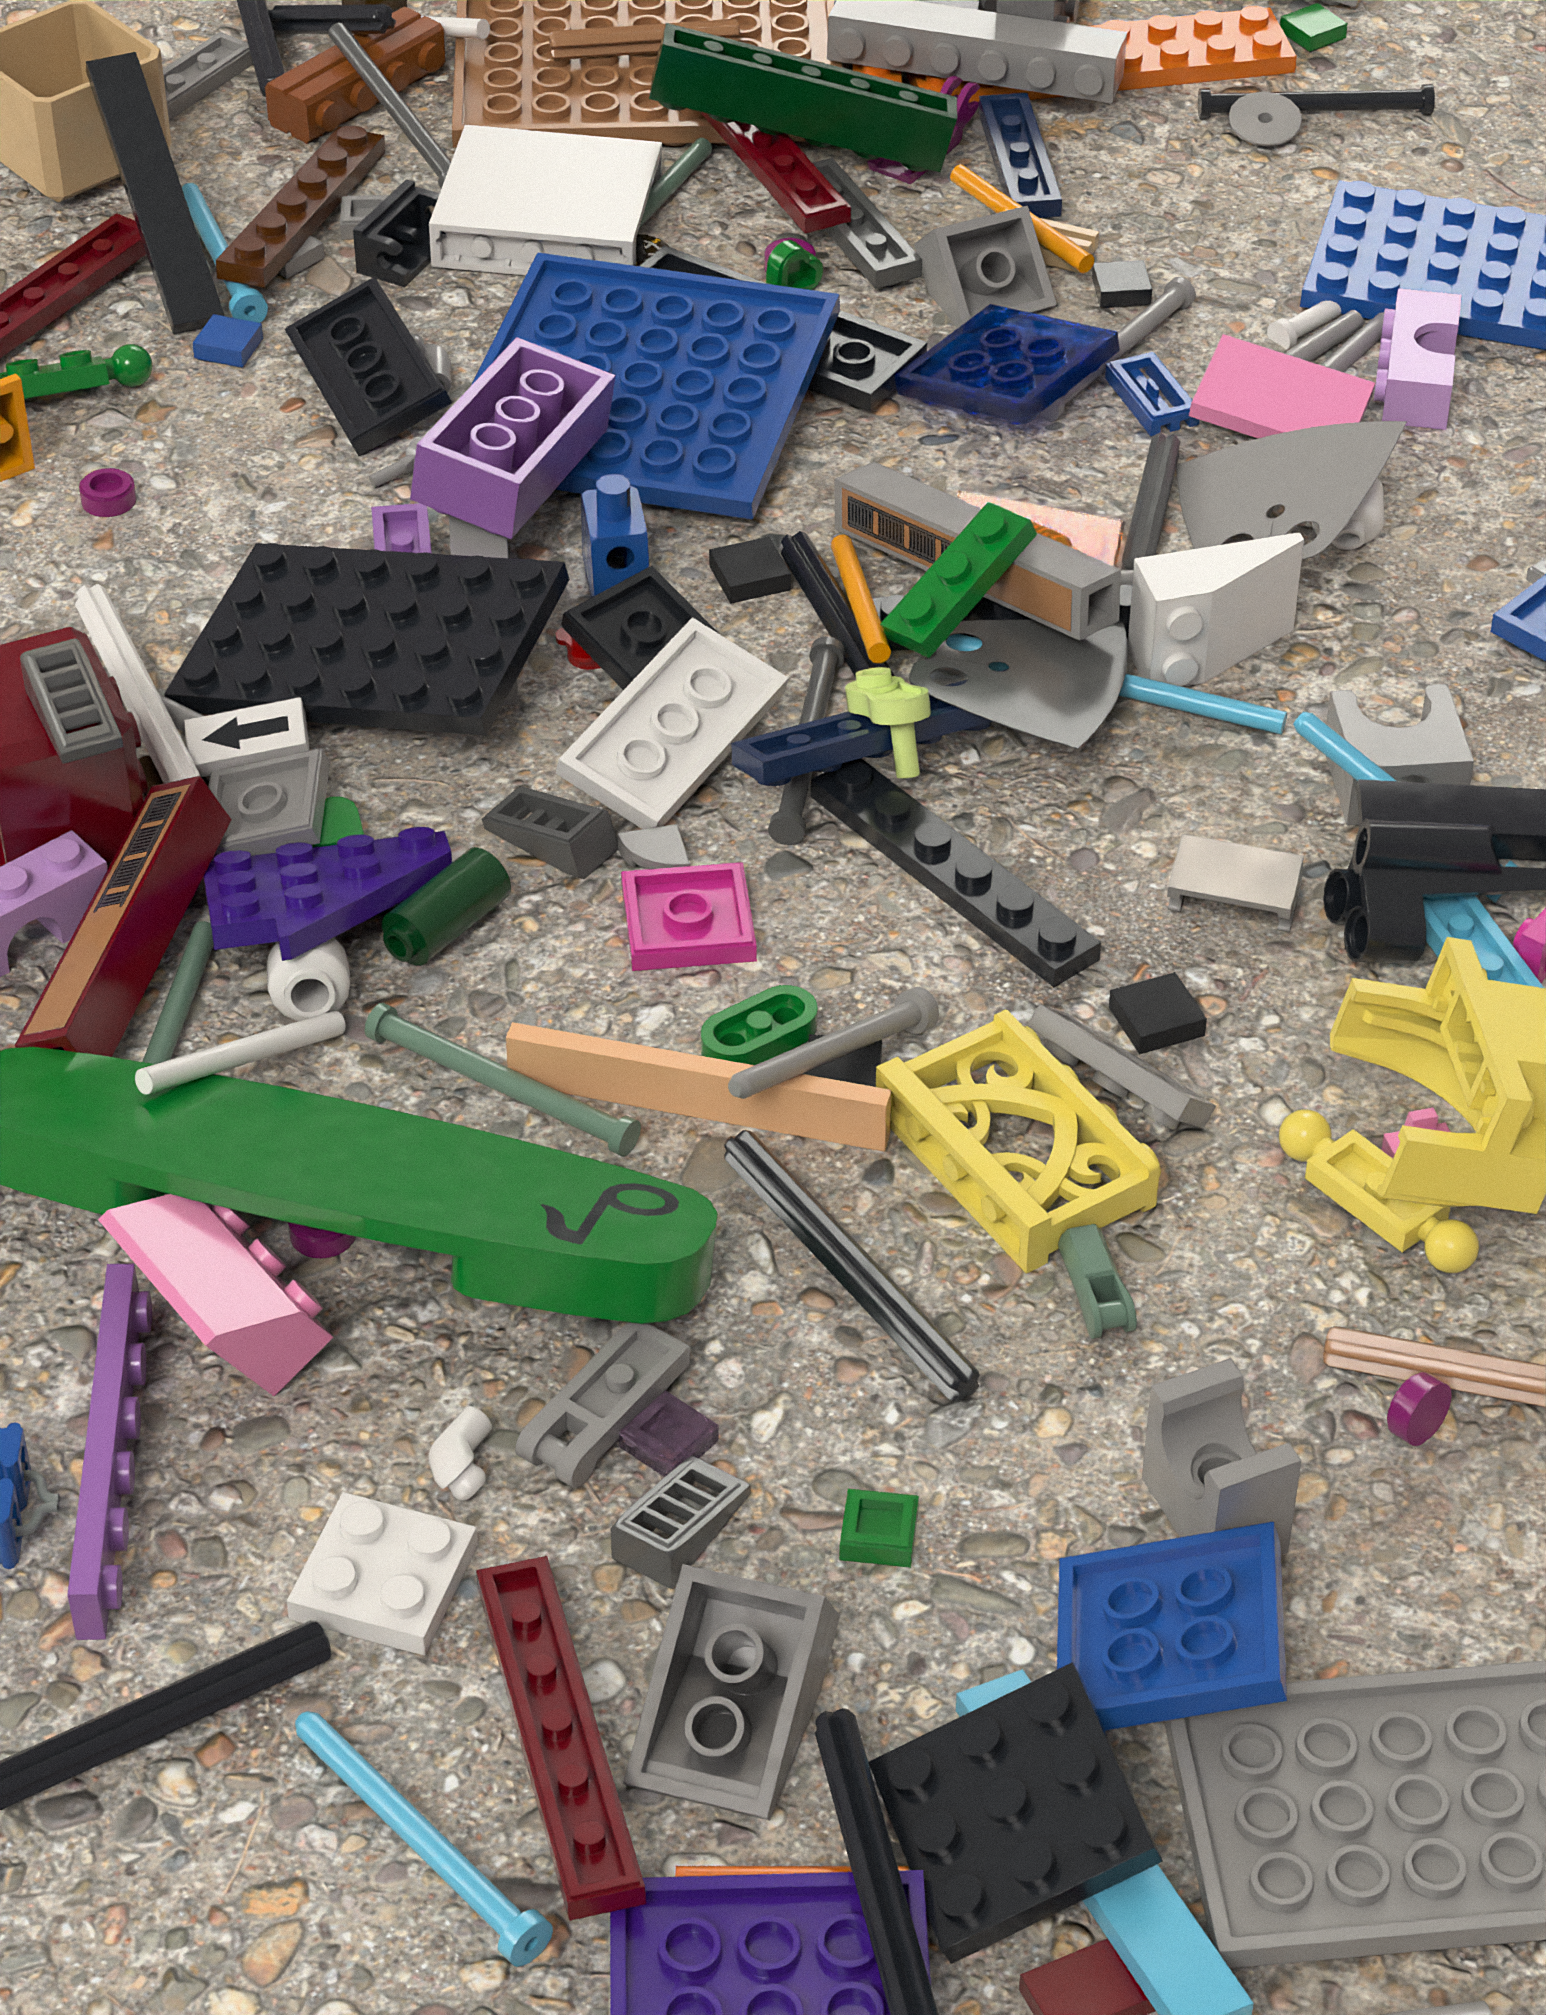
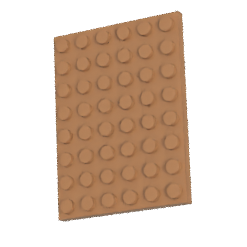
[452,0,842,148]

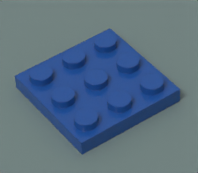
[1057,1521,1287,1731]

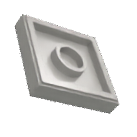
[208,748,330,861]

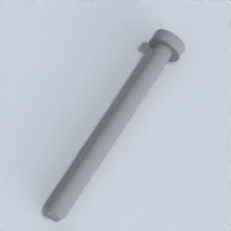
[728,987,939,1099]

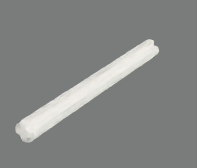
[75,584,200,784]

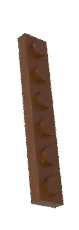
[216,126,385,288]

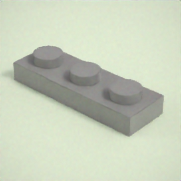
[1027,1004,1216,1130]

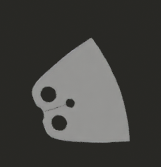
[1176,421,1407,560]

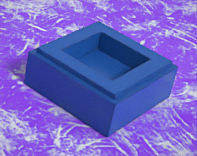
[192,314,263,368]

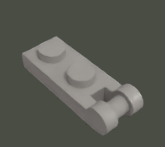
[515,1322,690,1488]

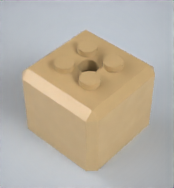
[0,0,172,203]

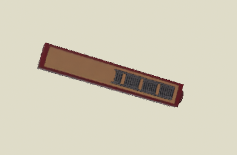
[14,775,232,1057]

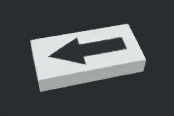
[184,697,310,777]

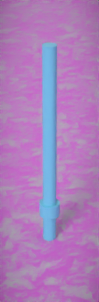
[946,634,1287,735]

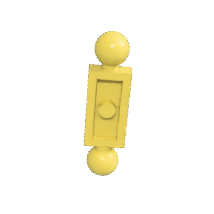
[1279,1109,1479,1273]

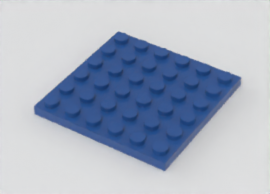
[471,252,840,520]

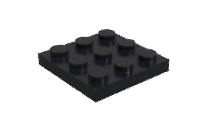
[868,1662,1163,1964]

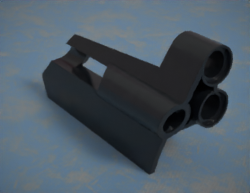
[1323,779,1546,964]

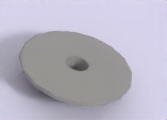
[1228,91,1302,146]

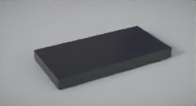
[285,277,452,456]

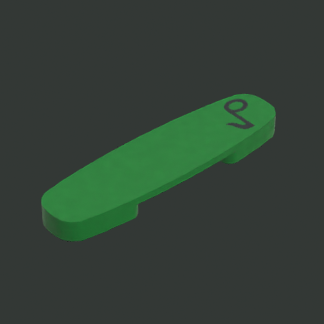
[0,1047,718,1324]

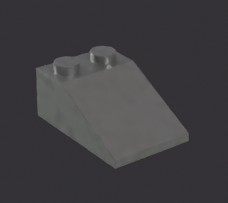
[623,1564,840,1821]

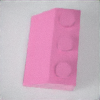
[98,1194,333,1396]

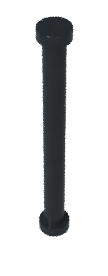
[1198,84,1435,118]

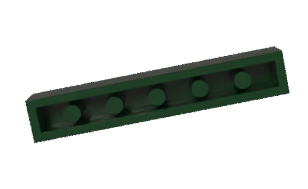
[649,23,957,173]

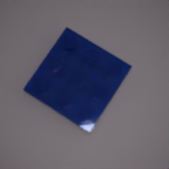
[895,304,1120,425]

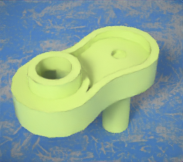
[845,667,931,778]

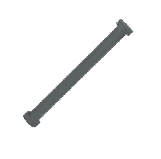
[768,636,845,845]

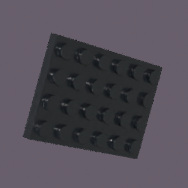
[164,543,570,736]

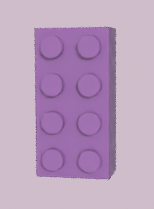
[410,337,616,539]

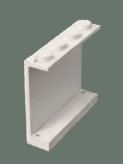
[429,125,662,276]

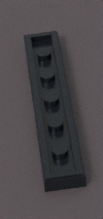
[86,52,224,334]

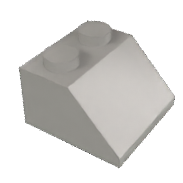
[914,205,1057,332]

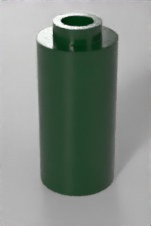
[382,847,511,966]

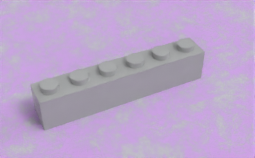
[827,0,1127,103]

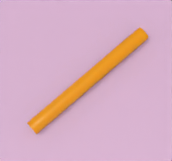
[950,164,1095,273]
[831,535,891,663]

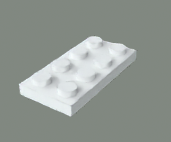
[556,617,789,829]

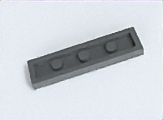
[813,158,922,289]

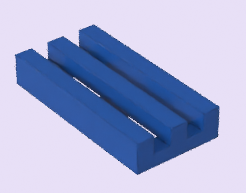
[1105,352,1199,437]

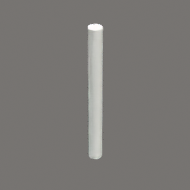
[135,1011,346,1095]

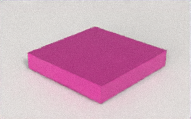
[621,862,757,971]

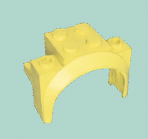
[1330,937,1546,1214]

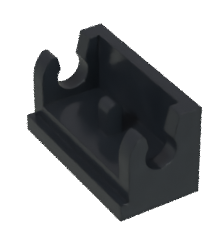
[353,179,446,288]

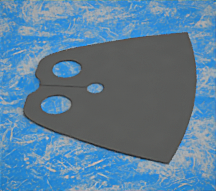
[909,620,1128,749]

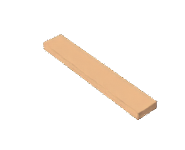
[506,1022,891,1152]

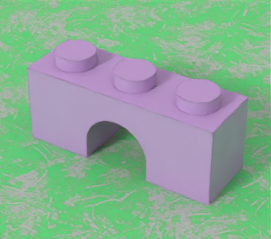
[1374,289,1461,430]
[0,830,108,977]

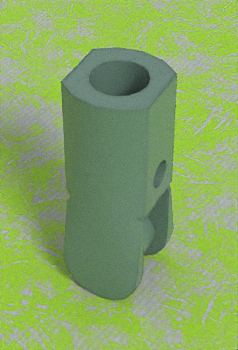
[1058,1224,1137,1339]

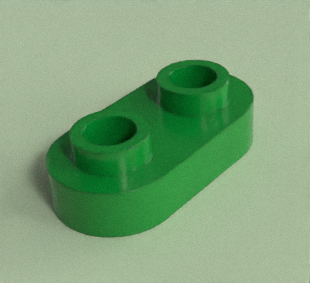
[701,985,818,1065]

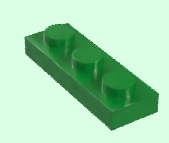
[880,502,1037,658]

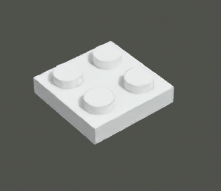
[287,1492,478,1656]

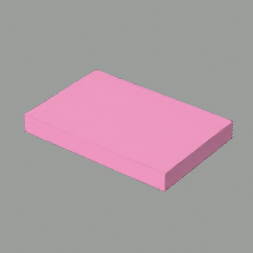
[1189,334,1375,438]

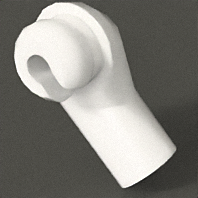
[429,1406,492,1501]

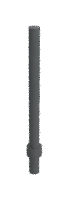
[328,23,451,189]

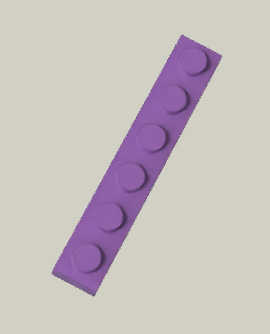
[67,1263,152,1640]

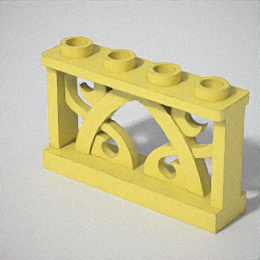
[876,1009,1161,1274]

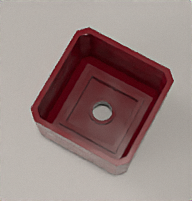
[0,627,148,867]

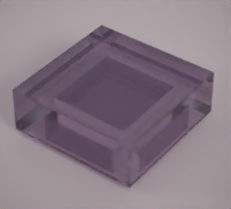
[619,1390,719,1477]

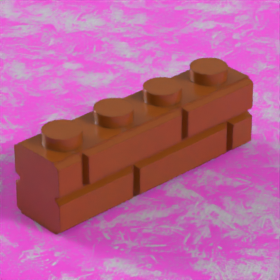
[265,6,446,144]

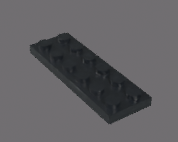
[640,245,927,412]

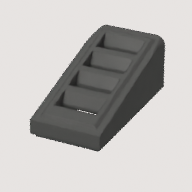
[20,639,123,764]
[482,786,618,879]
[610,1455,751,1589]

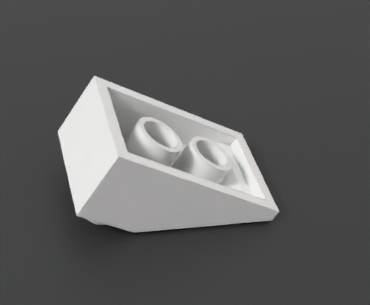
[1127,532,1304,687]

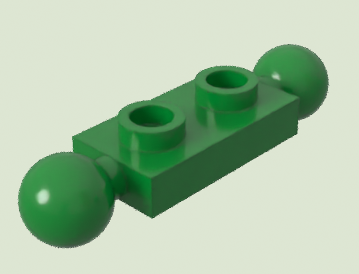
[0,344,153,399]

